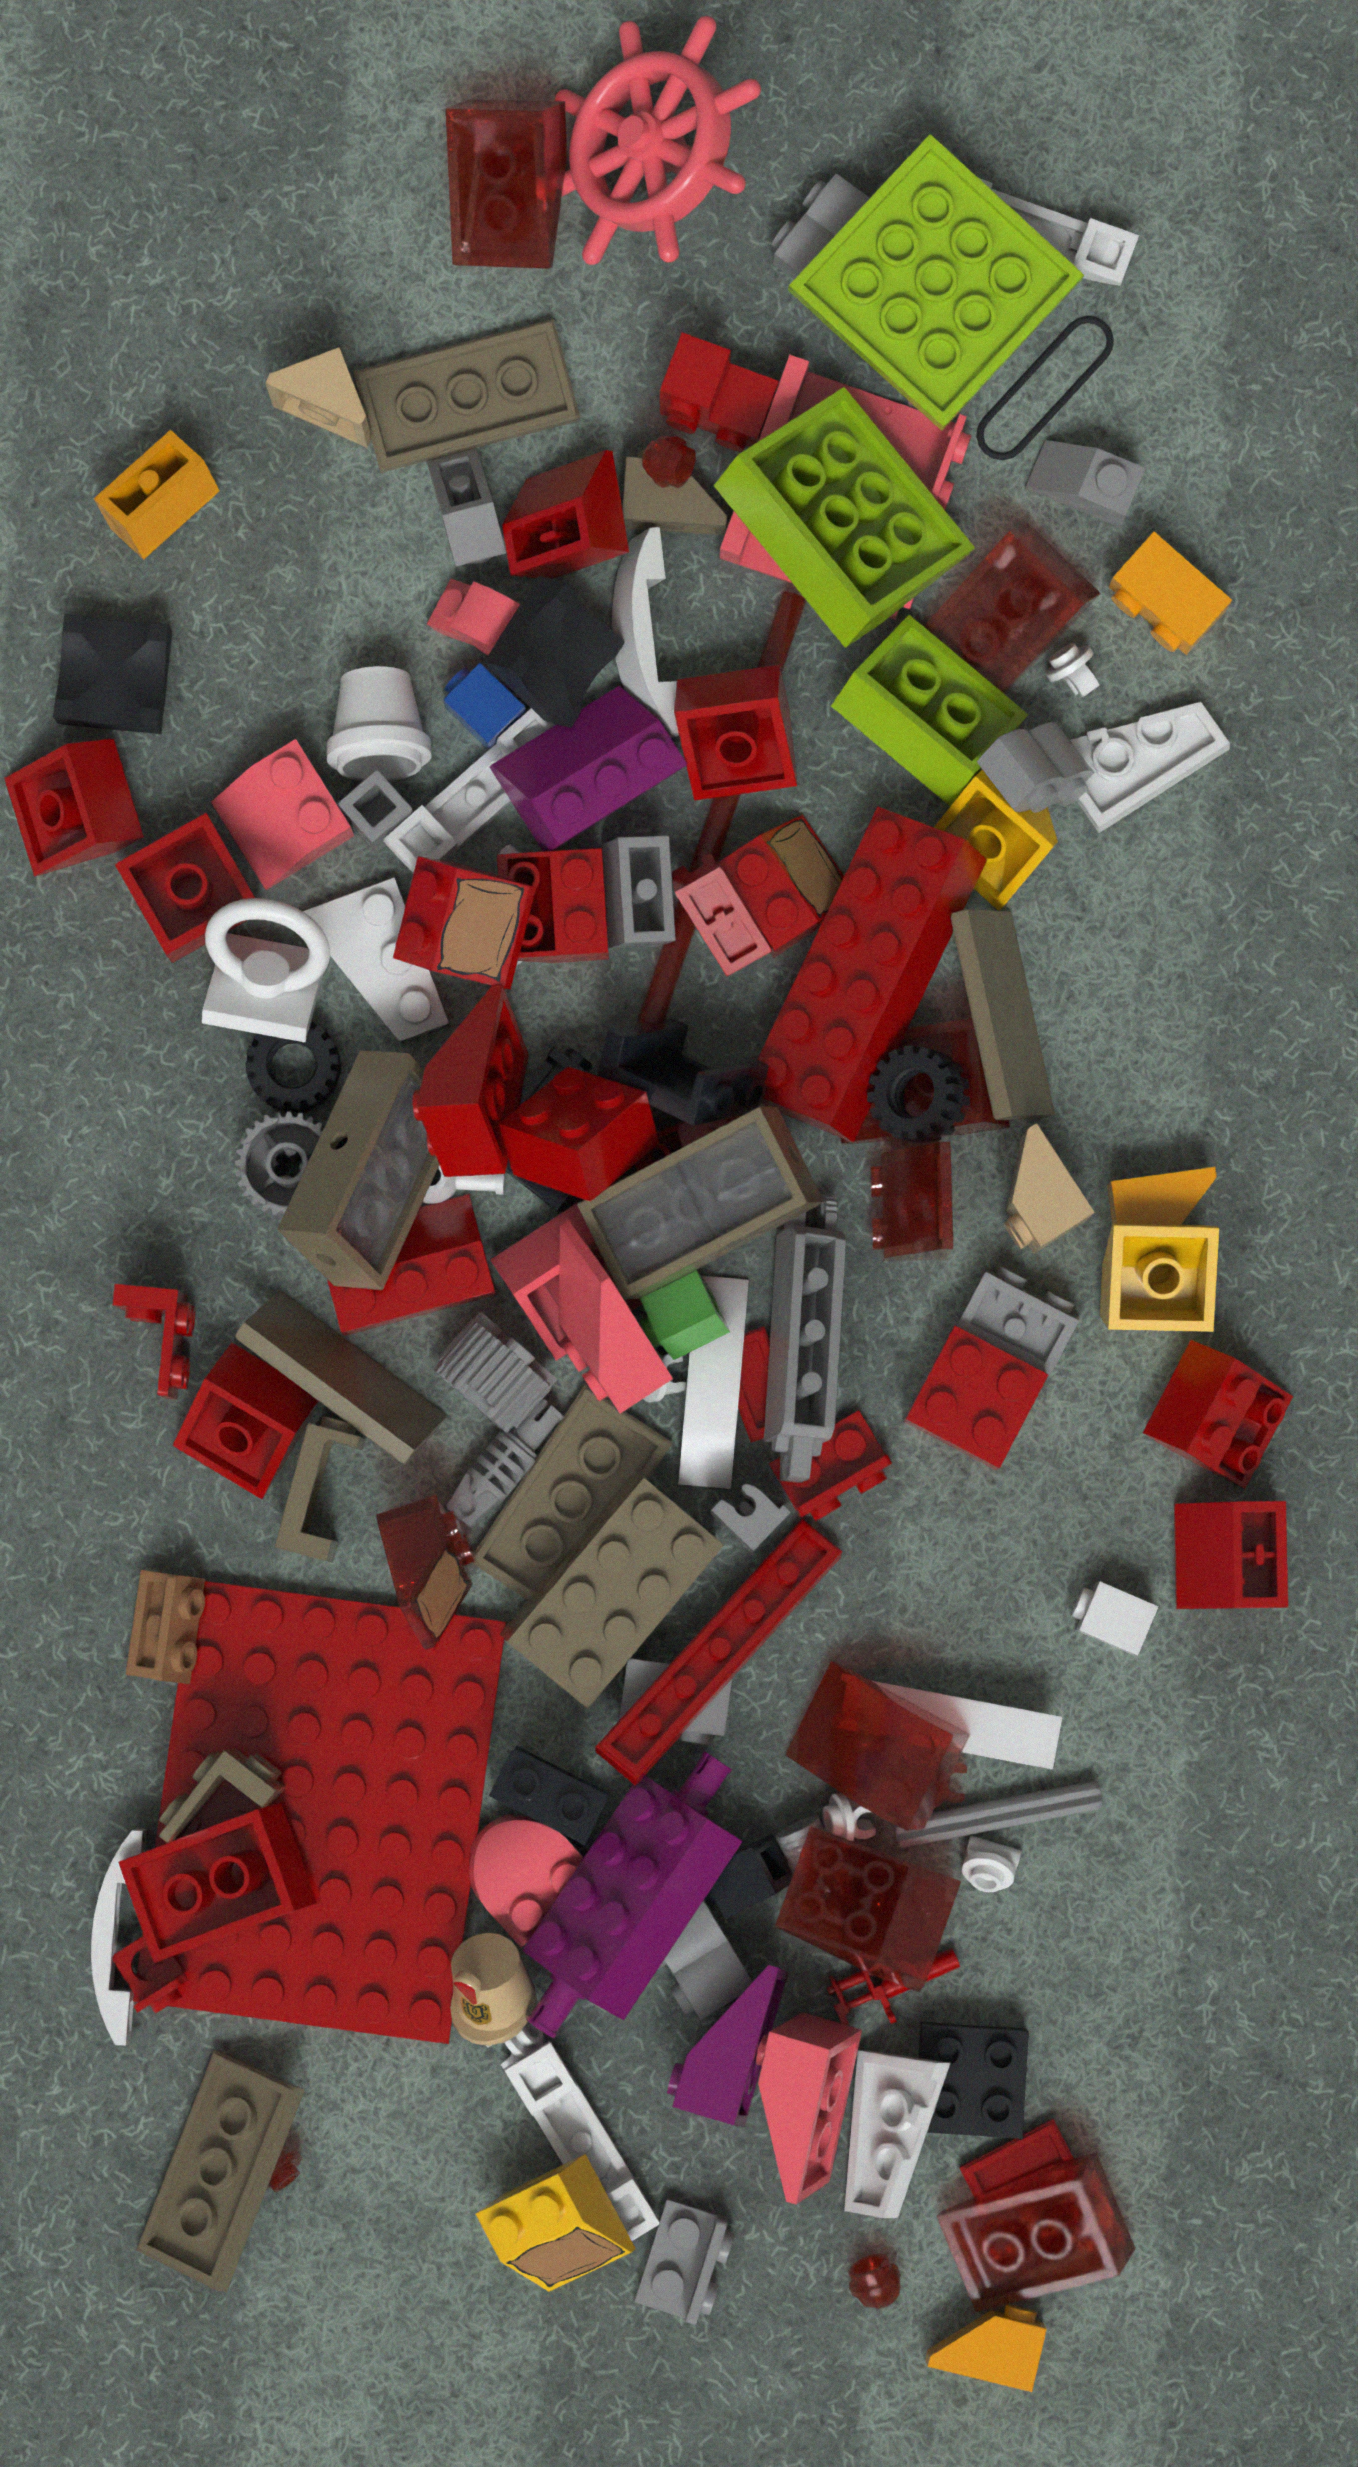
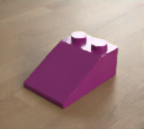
[667,1965,789,2127]

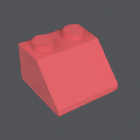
[211,739,354,890]
[490,1202,642,1361]

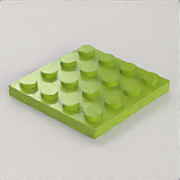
[788,134,1084,431]

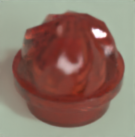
[642,436,696,488]
[848,2253,901,2309]

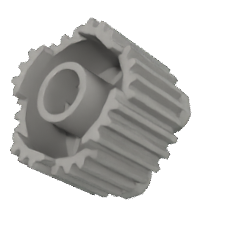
[235,1112,324,1220]
[433,1311,557,1433]

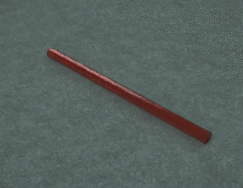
[636,591,807,1024]

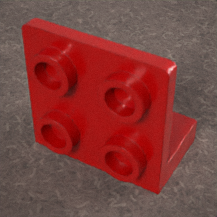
[112,1284,196,1400]

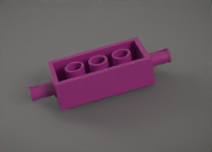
[522,1751,742,2038]

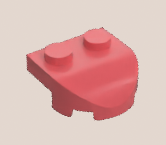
[469,1814,584,1948]

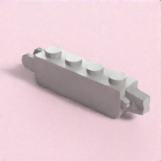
[764,1194,846,1483]

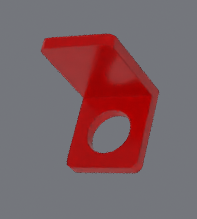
[112,1936,189,2014]

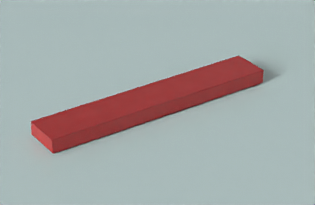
[595,1519,843,1786]

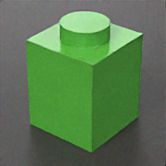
[640,1270,730,1360]

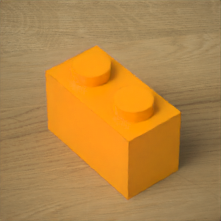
[94,430,220,560]
[1109,532,1232,655]

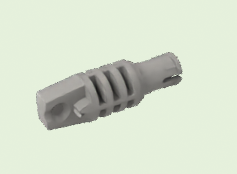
[446,1399,564,1528]

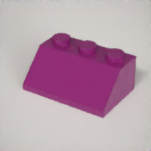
[489,686,687,852]

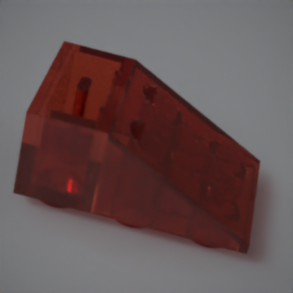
[775,1826,961,1992]

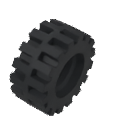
[245,1021,341,1113]
[867,1046,970,1143]

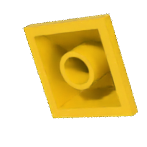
[934,769,1058,911]

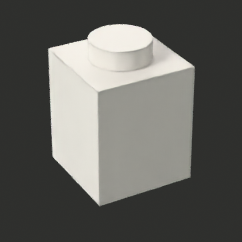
[1071,1581,1158,1655]

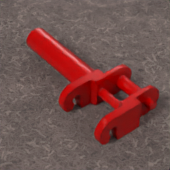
[826,1948,960,2026]

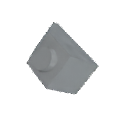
[1026,440,1146,528]
[427,448,506,567]

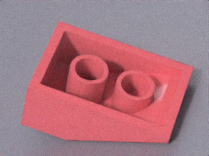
[559,1220,673,1414]
[756,2012,862,2205]

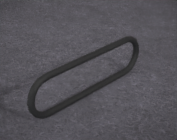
[976,316,1114,460]

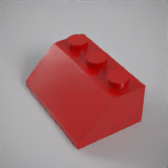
[327,1194,497,1336]

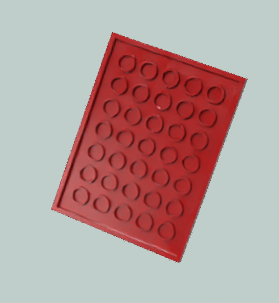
[133,1581,507,2044]

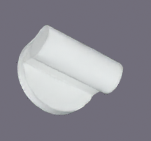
[962,1835,1021,1892]

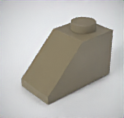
[622,451,727,536]

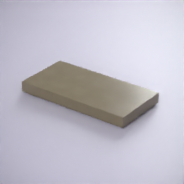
[354,319,580,473]
[951,909,1055,1120]
[235,1290,447,1464]
[469,1385,673,1600]
[136,2050,305,2292]

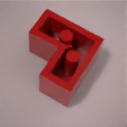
[660,332,779,452]

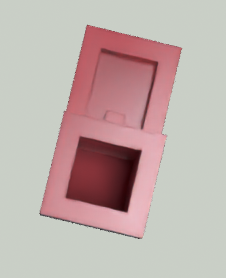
[427,579,520,656]

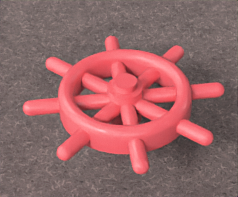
[539,16,761,265]

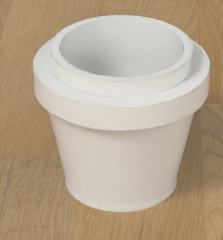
[326,666,432,781]

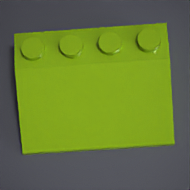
[714,387,975,648]

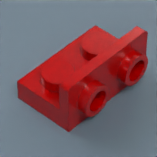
[768,1410,892,1522]

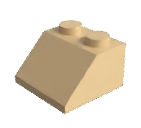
[1004,1123,1095,1254]

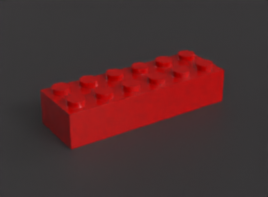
[757,806,987,1143]

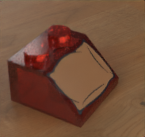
[376,1495,476,1650]

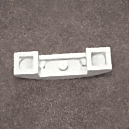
[979,178,1139,286]
[612,527,679,739]
[383,708,555,873]
[678,1276,749,1489]
[91,1829,147,2046]
[504,2041,660,2241]

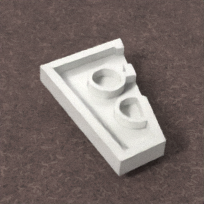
[1070,702,1230,833]
[303,878,449,1043]
[844,2050,950,2218]

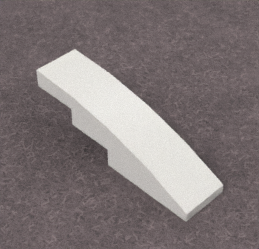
[841,1677,1062,1770]

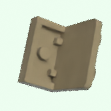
[159,1748,286,1843]

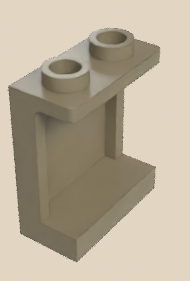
[275,1417,365,1563]

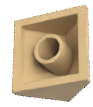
[266,347,371,448]

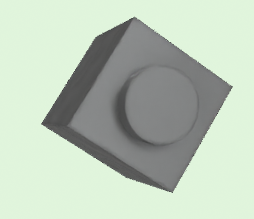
[338,770,413,853]

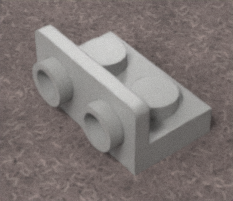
[956,1265,1079,1377]
[635,2198,735,2325]

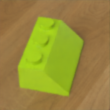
[831,615,1029,806]

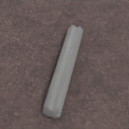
[894,1781,1102,1847]

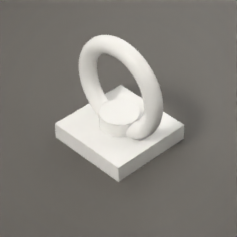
[202,898,330,1042]

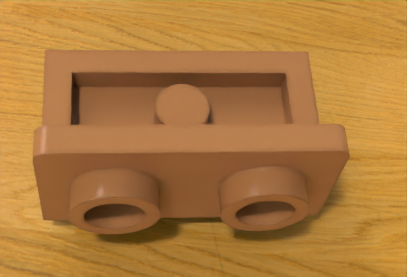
[126,1570,205,1684]

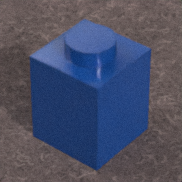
[443,663,526,750]

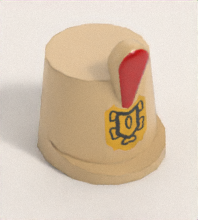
[450,1933,537,2046]

